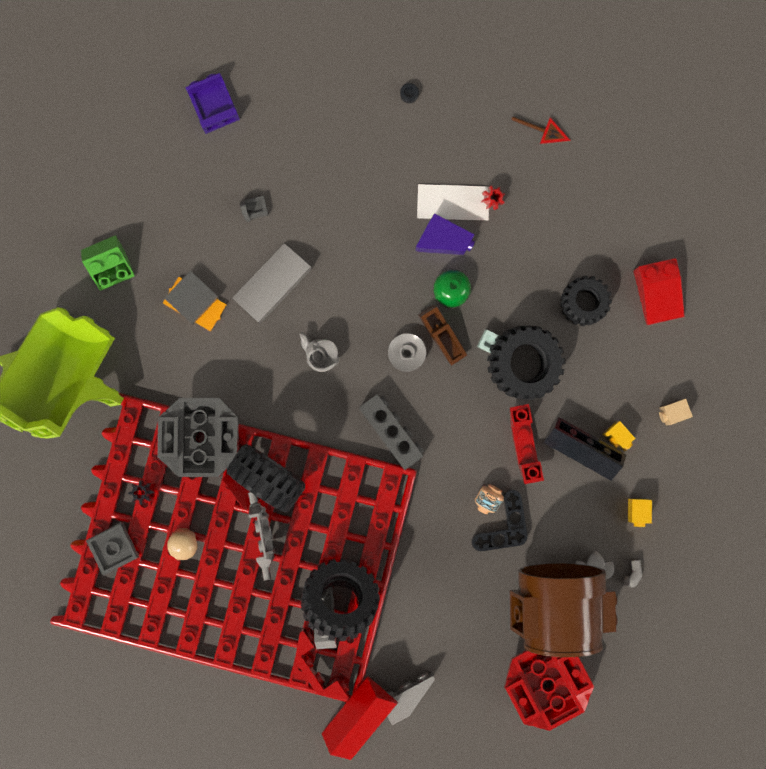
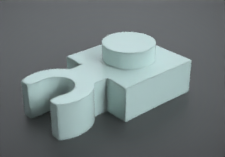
[477,330,499,354]

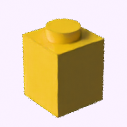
[628,499,652,527]

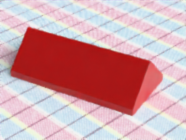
[321,676,398,760]

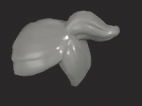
[299,332,339,372]

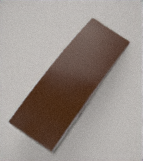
[418,305,467,366]

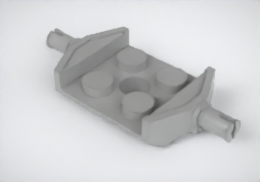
[248,492,275,580]

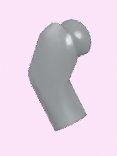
[624,560,643,587]

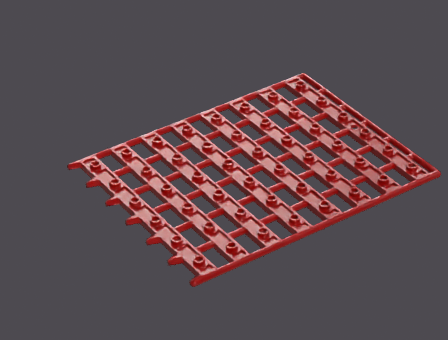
[50,393,417,702]

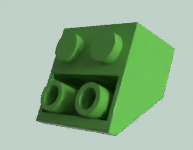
[81,235,135,291]

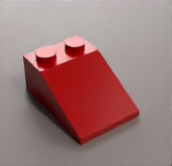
[633,258,684,325]

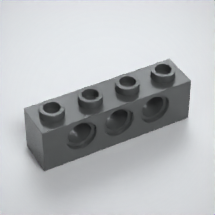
[359,394,424,470]

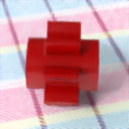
[481,186,505,210]

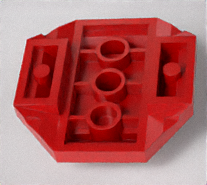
[504,650,594,731]

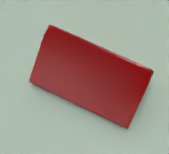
[222,474,260,510]

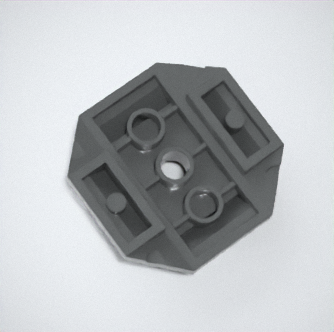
[157,398,239,477]

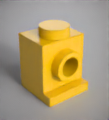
[602,421,636,452]

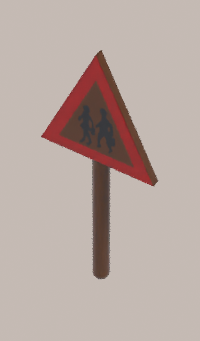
[511,117,571,144]

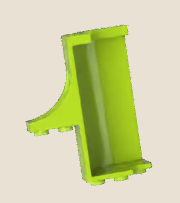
[0,307,124,439]

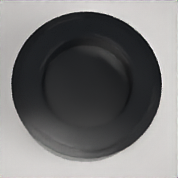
[400,83,419,104]

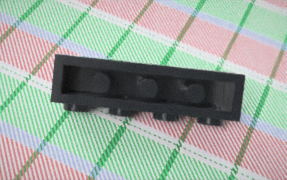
[544,417,626,481]

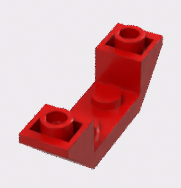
[510,404,544,484]
[295,627,350,700]

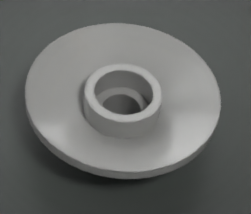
[388,334,426,372]

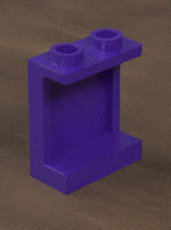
[185,73,240,134]

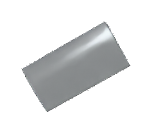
[233,244,312,324]

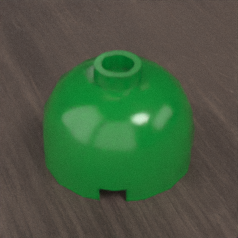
[433,270,471,308]

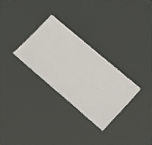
[417,184,489,220]

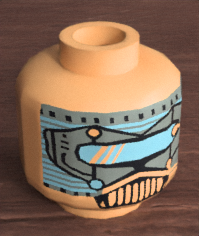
[475,484,504,514]

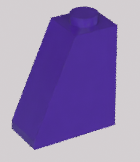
[415,213,475,255]

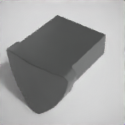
[240,196,268,222]

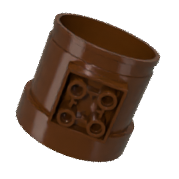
[510,563,618,657]

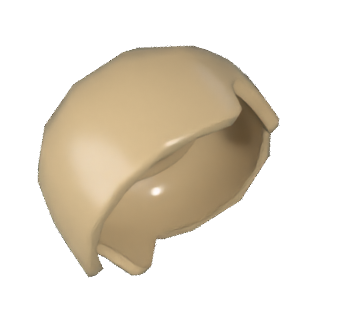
[167,528,198,560]

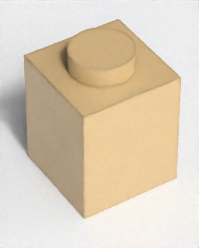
[659,399,693,425]

